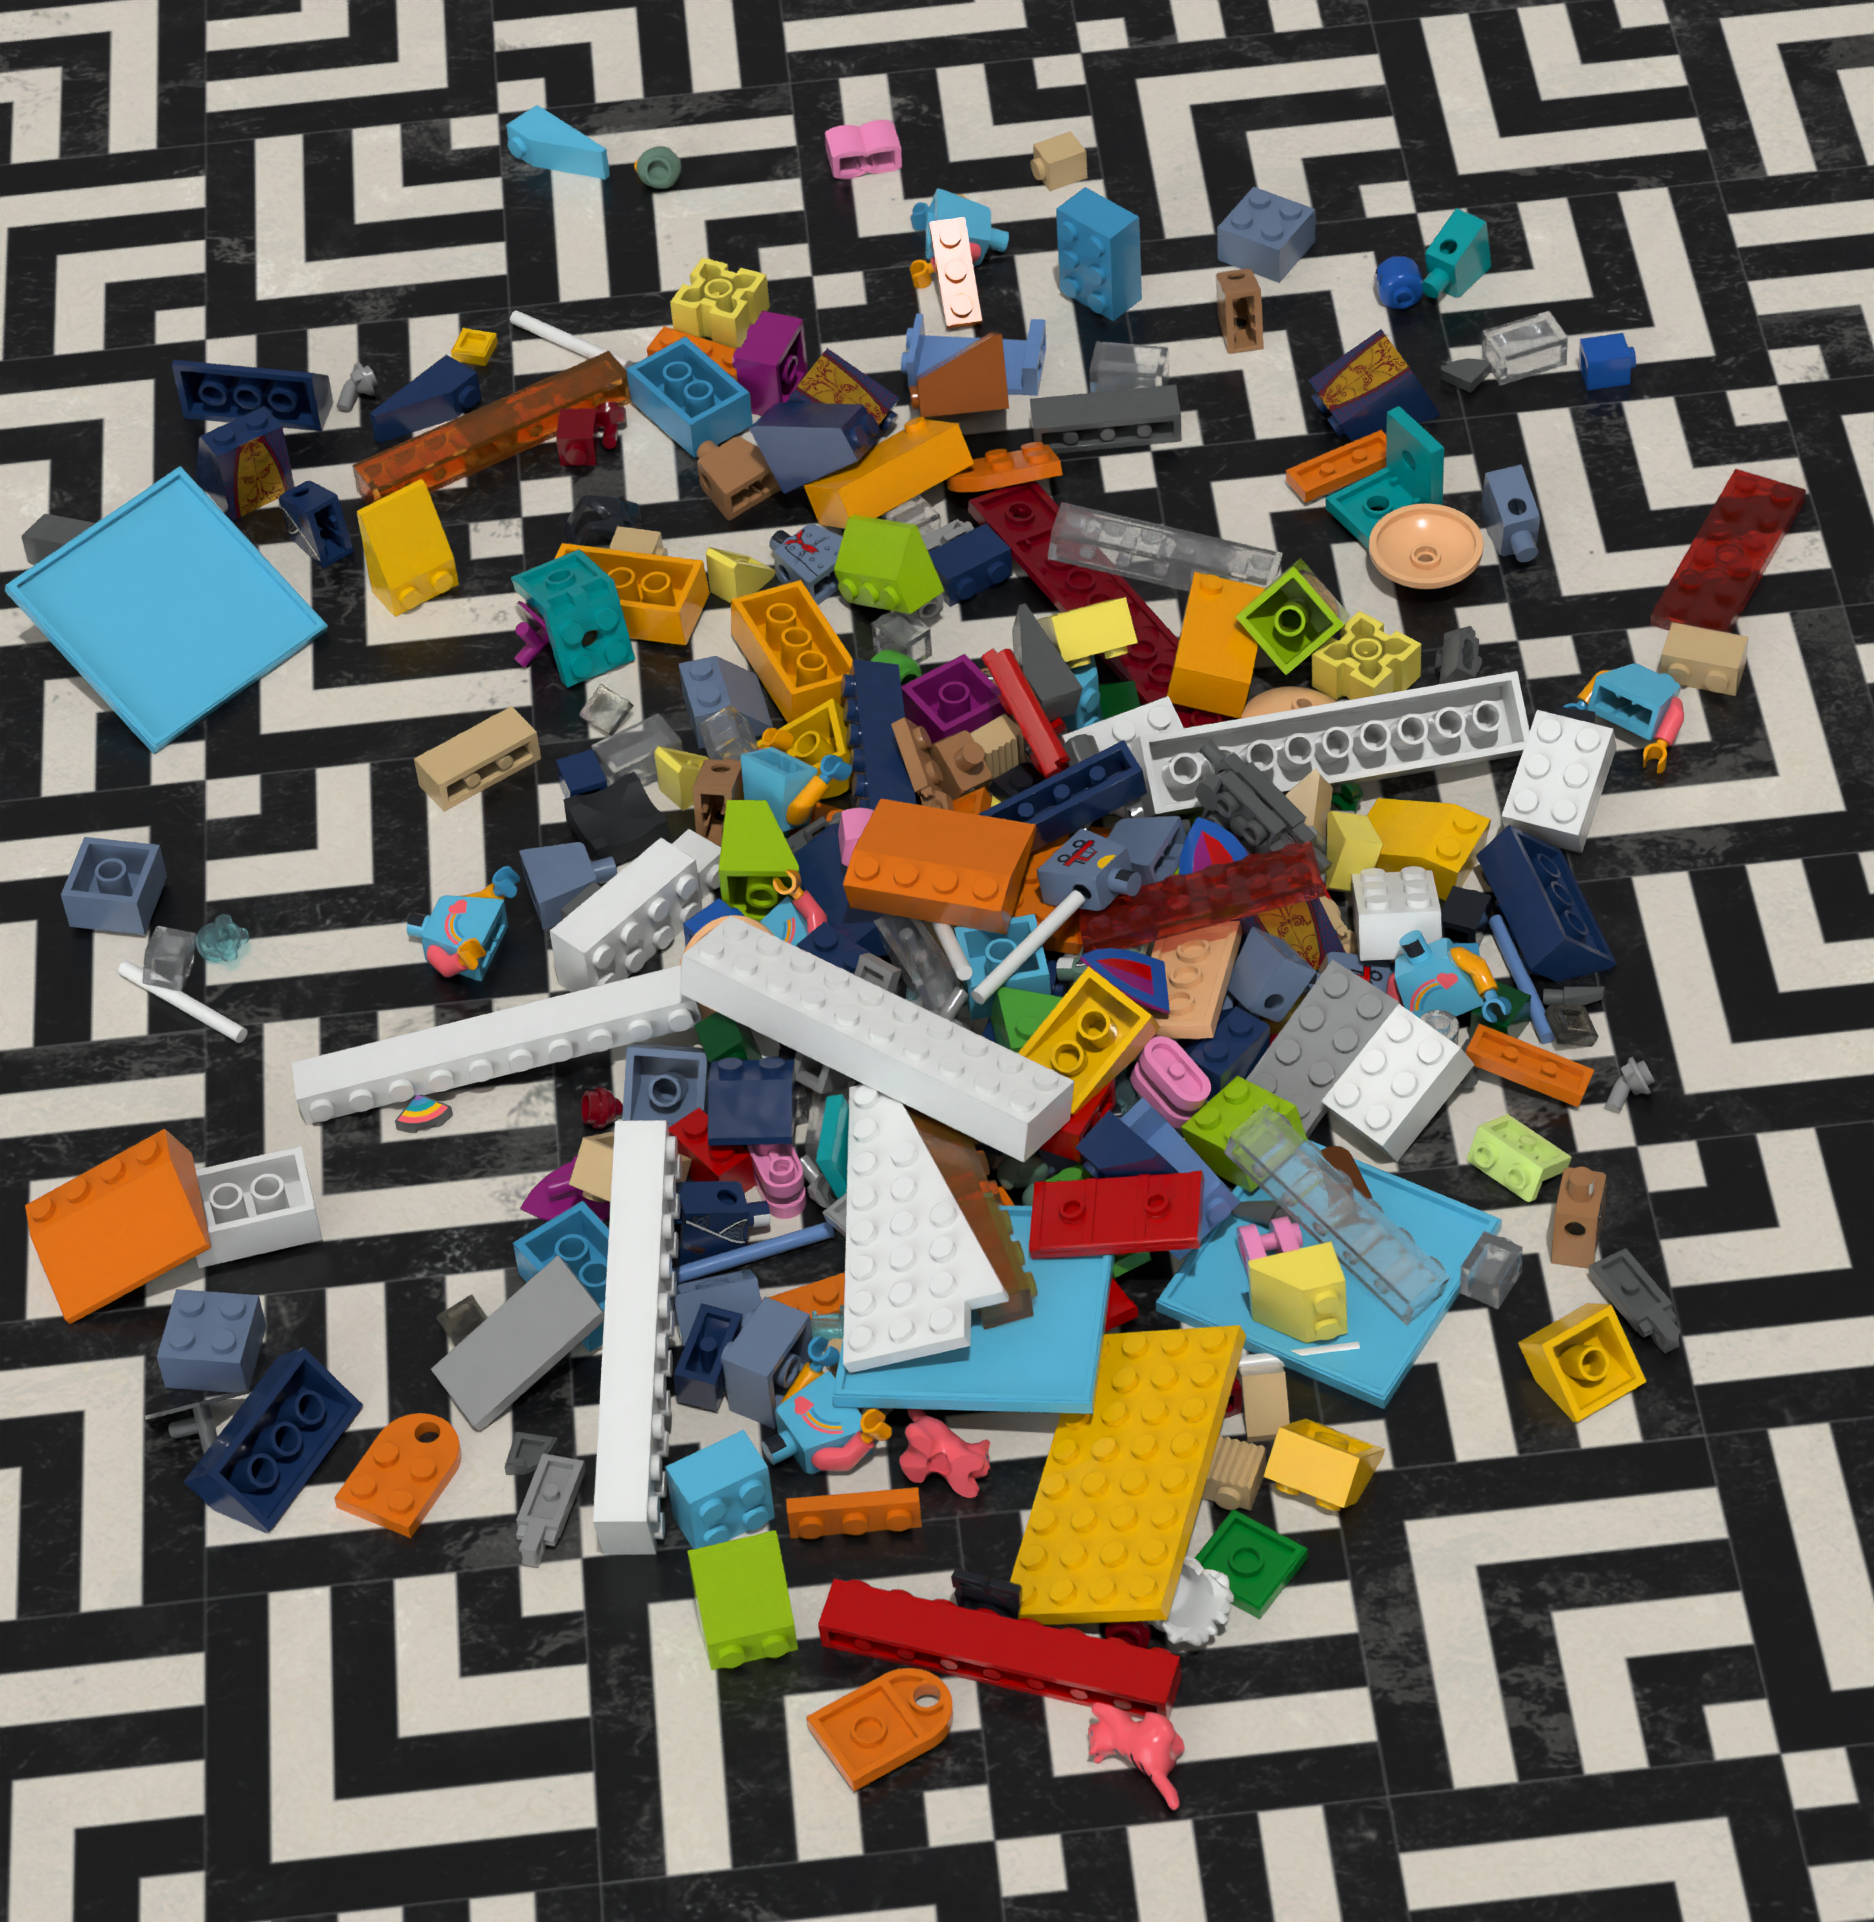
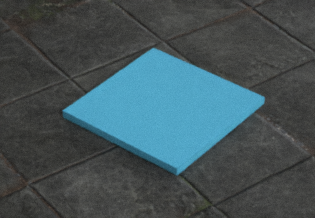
[5,466,328,754]
[1156,1139,1502,1409]
[832,1204,1115,1414]

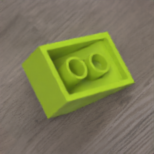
[687,1530,798,1671]

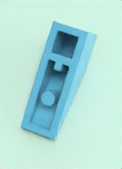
[506,105,610,179]

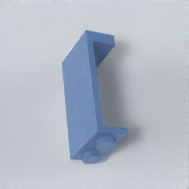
[901,313,1047,396]
[1085,1097,1241,1261]

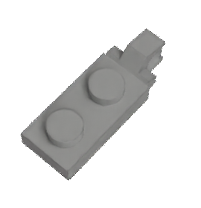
[516,1453,586,1567]

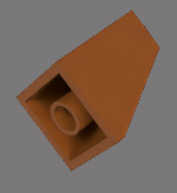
[909,331,1009,417]

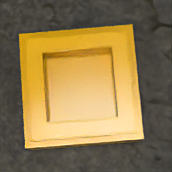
[451,328,498,366]

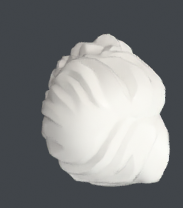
[1147,1556,1234,1646]

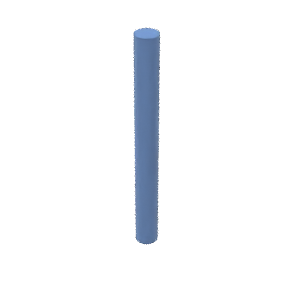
[1488,915,1556,1044]
[672,1222,835,1284]

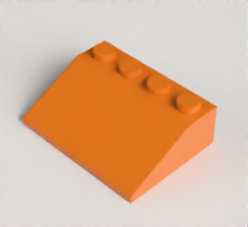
[843,798,1037,935]
[25,1129,211,1324]

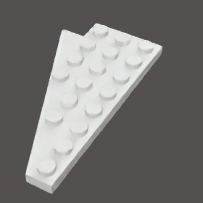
[843,1084,1009,1373]

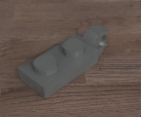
[1589,1248,1680,1353]

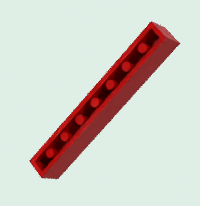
[818,1579,1182,1720]

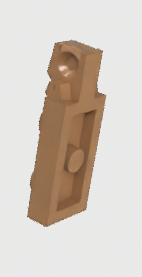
[891,717,954,811]

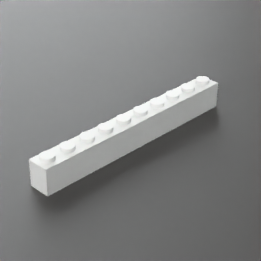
[291,965,702,1125]

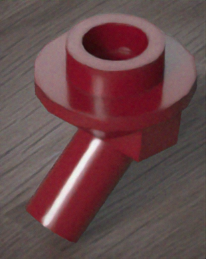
[596,402,627,449]

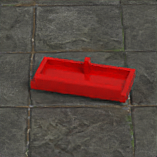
[981,648,1071,779]
[1029,1170,1205,1259]

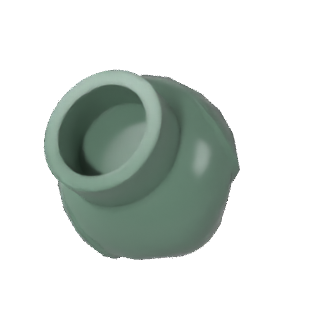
[634,146,681,189]
[996,1152,1049,1206]

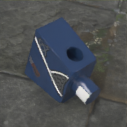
[278,481,354,569]
[674,1181,770,1266]

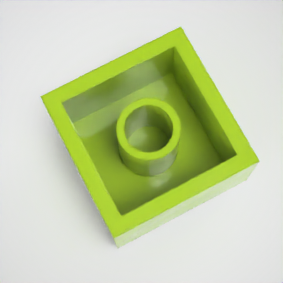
[1181,1076,1308,1192]

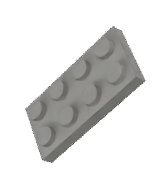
[1246,959,1401,1139]

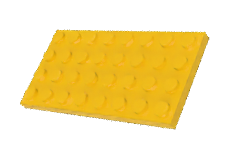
[1010,1325,1246,1625]

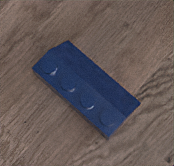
[172,360,334,432]
[794,824,924,956]
[1476,825,1617,982]
[184,1347,363,1533]

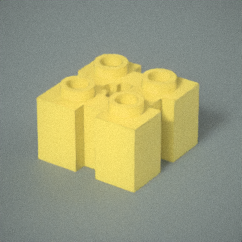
[670,257,770,348]
[1312,610,1421,700]

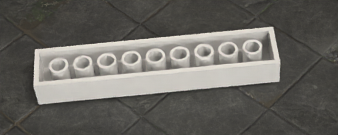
[1130,671,1530,817]
[680,915,1074,1163]
[593,1120,682,1555]

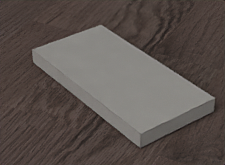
[431,1255,605,1432]

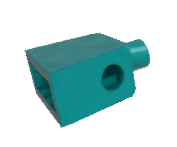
[1421,208,1491,298]

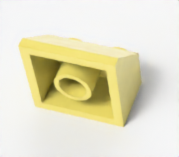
[1037,597,1138,669]
[1248,1241,1348,1343]

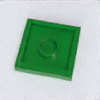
[1194,1509,1308,1620]

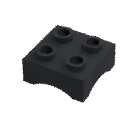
[563,771,670,864]

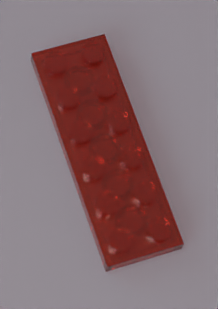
[1650,469,1806,633]
[1077,841,1326,954]

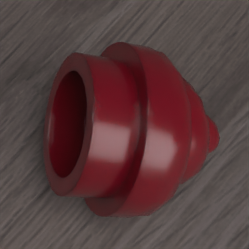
[581,1087,623,1129]
[1105,1621,1151,1648]

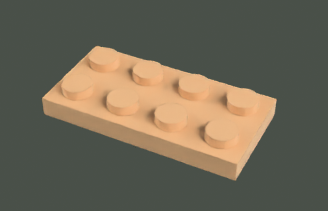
[1137,921,1243,1039]

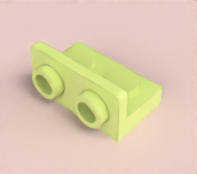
[1467,1114,1572,1202]

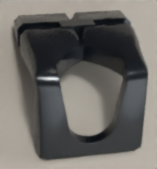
[565,495,644,546]
[951,1568,1023,1620]

